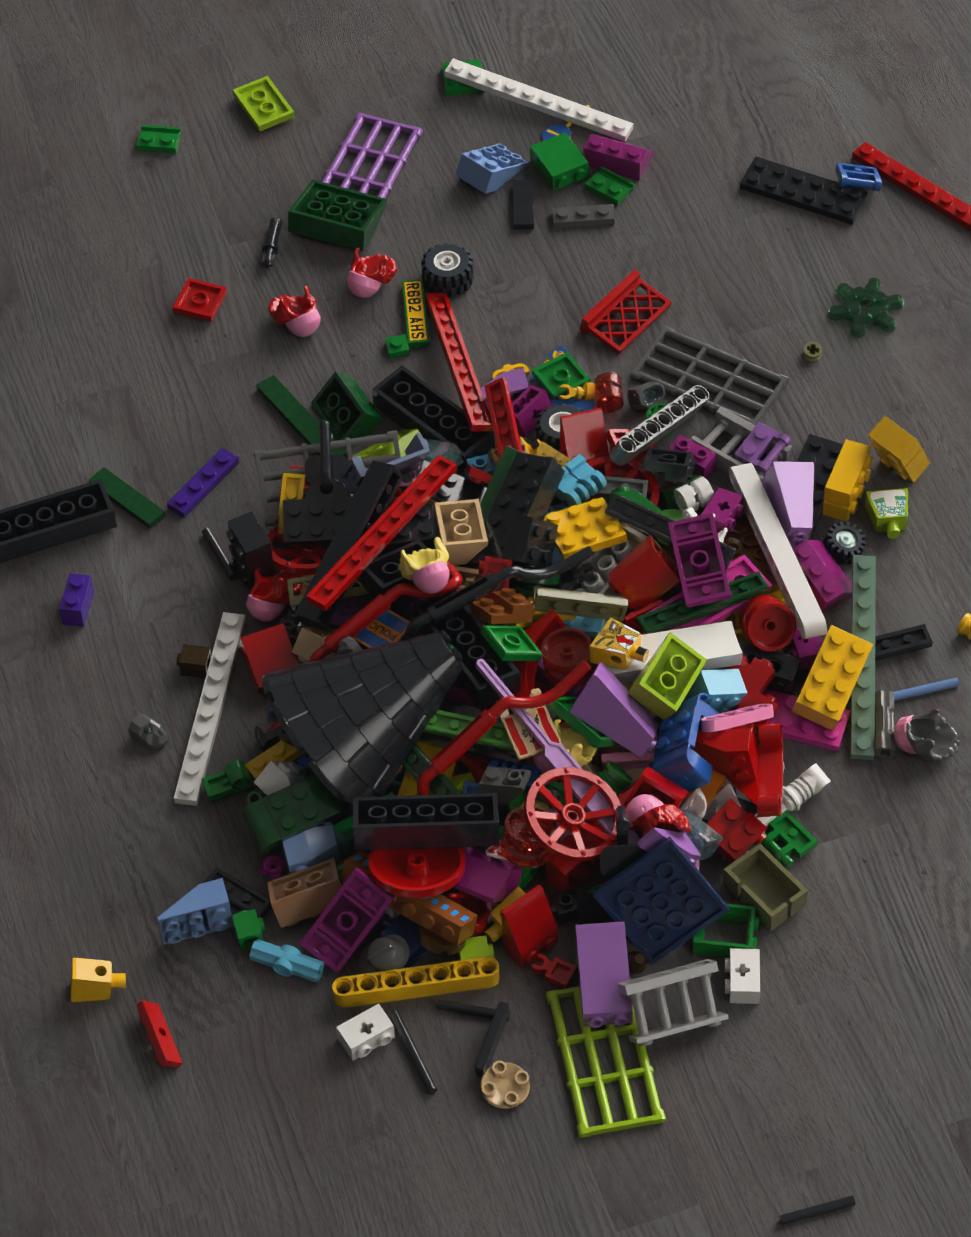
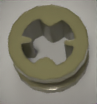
[803,342,822,362]

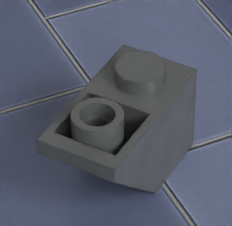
[479,766,531,805]

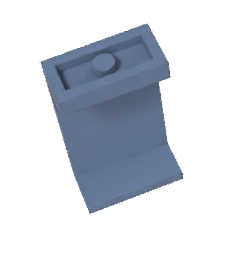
[340,432,430,494]

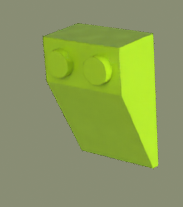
[627,632,707,720]

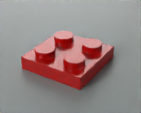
[172,278,227,322]

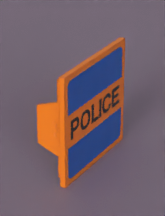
[353,609,410,648]

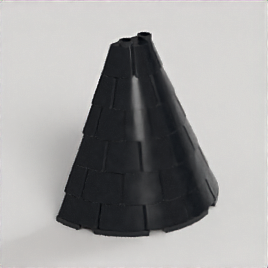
[262,630,464,814]

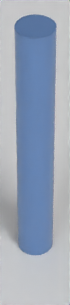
[892,677,959,701]

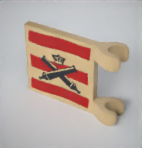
[499,688,563,761]

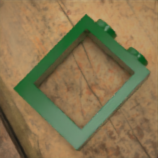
[693,904,759,958]

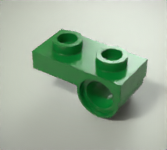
[201,759,254,802]

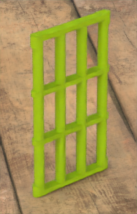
[546,978,666,1138]

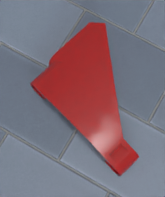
[728,723,783,818]

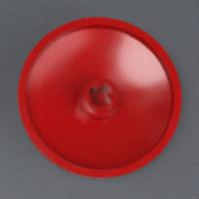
[368,847,466,898]

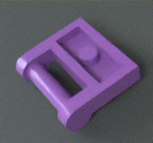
[734,422,792,474]

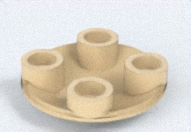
[480,1061,530,1109]

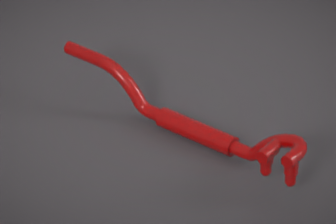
[267,561,463,732]
[417,660,591,795]

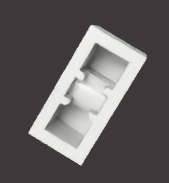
[725,948,760,1004]
[336,1004,395,1061]

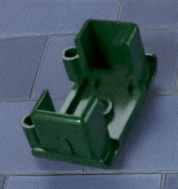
[242,766,348,856]

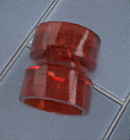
[594,372,624,413]

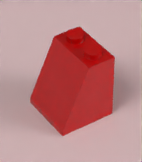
[608,535,681,612]
[238,623,298,694]

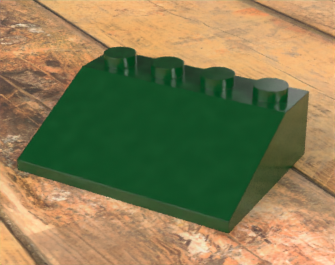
[288,179,387,251]

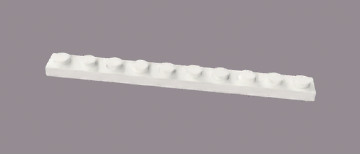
[444,58,634,142]
[174,612,246,806]

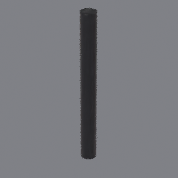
[389,1009,437,1094]

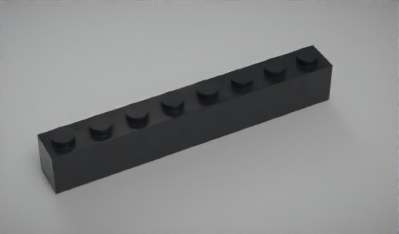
[294,460,404,631]

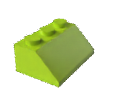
[352,429,419,469]

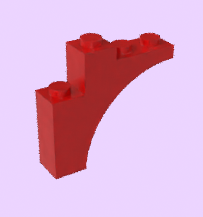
[512,609,566,710]
[725,655,779,726]

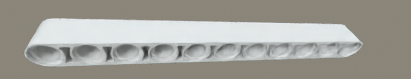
[729,463,827,639]

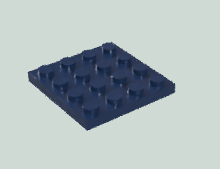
[592,837,729,965]

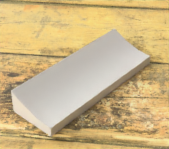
[607,621,743,683]

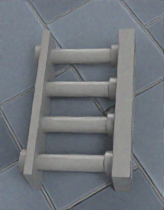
[691,406,792,481]
[617,959,729,1046]

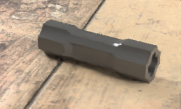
[875,690,895,759]

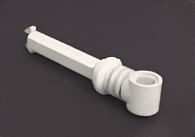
[723,763,831,859]

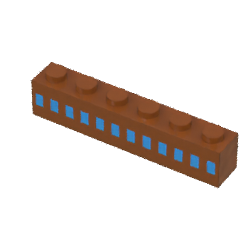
[341,850,478,946]

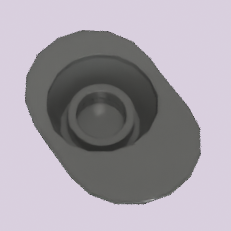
[359,934,410,974]

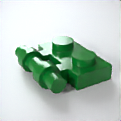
[760,810,818,868]

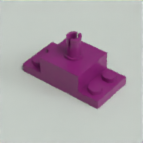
[668,513,732,608]
[299,867,395,973]

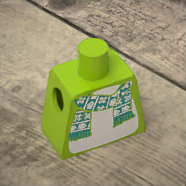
[865,488,908,539]

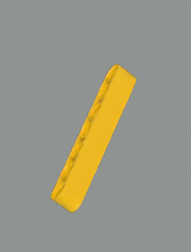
[332,957,500,1008]

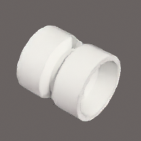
[674,477,714,512]

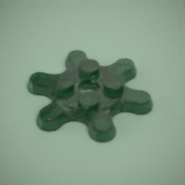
[828,278,904,338]

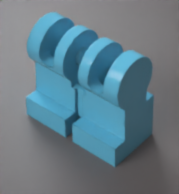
[555,454,607,507]

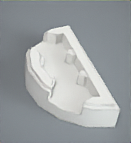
[679,788,707,827]

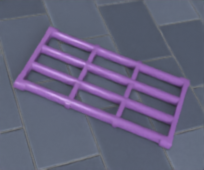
[321,112,423,198]

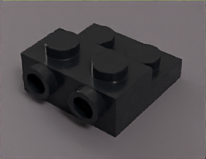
[643,448,695,484]

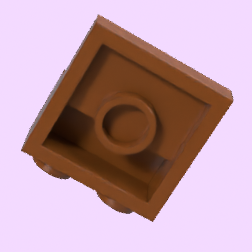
[470,588,535,624]

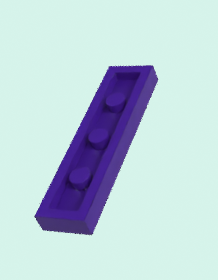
[167,448,239,518]

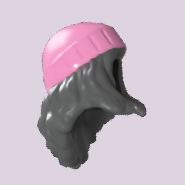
[894,708,960,762]

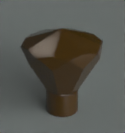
[627,951,647,974]

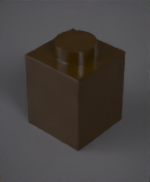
[176,644,212,678]

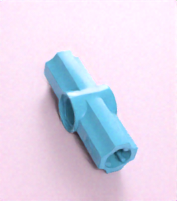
[249,939,324,982]

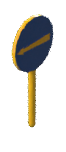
[542,105,590,141]

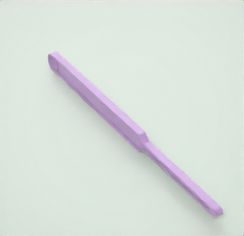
[476,659,640,845]

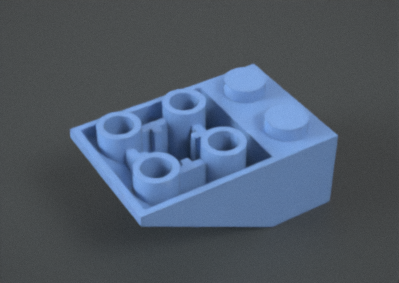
[455,144,528,194]
[158,878,234,945]

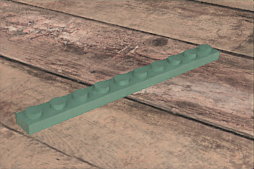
[850,555,876,760]

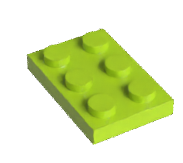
[232,76,295,132]

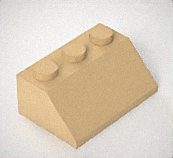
[434,499,488,566]

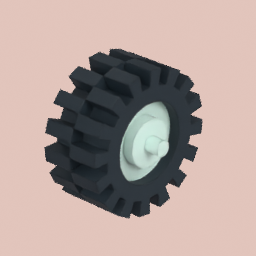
[823,521,866,565]

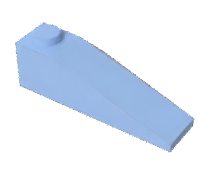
[281,822,339,874]

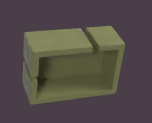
[723,843,808,932]

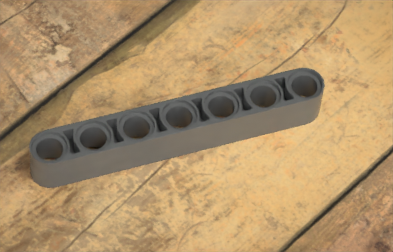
[609,385,709,465]

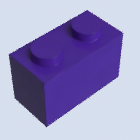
[59,573,95,627]

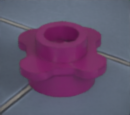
[259,855,287,880]

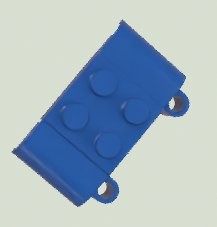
[648,693,720,793]

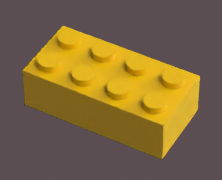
[791,625,873,731]

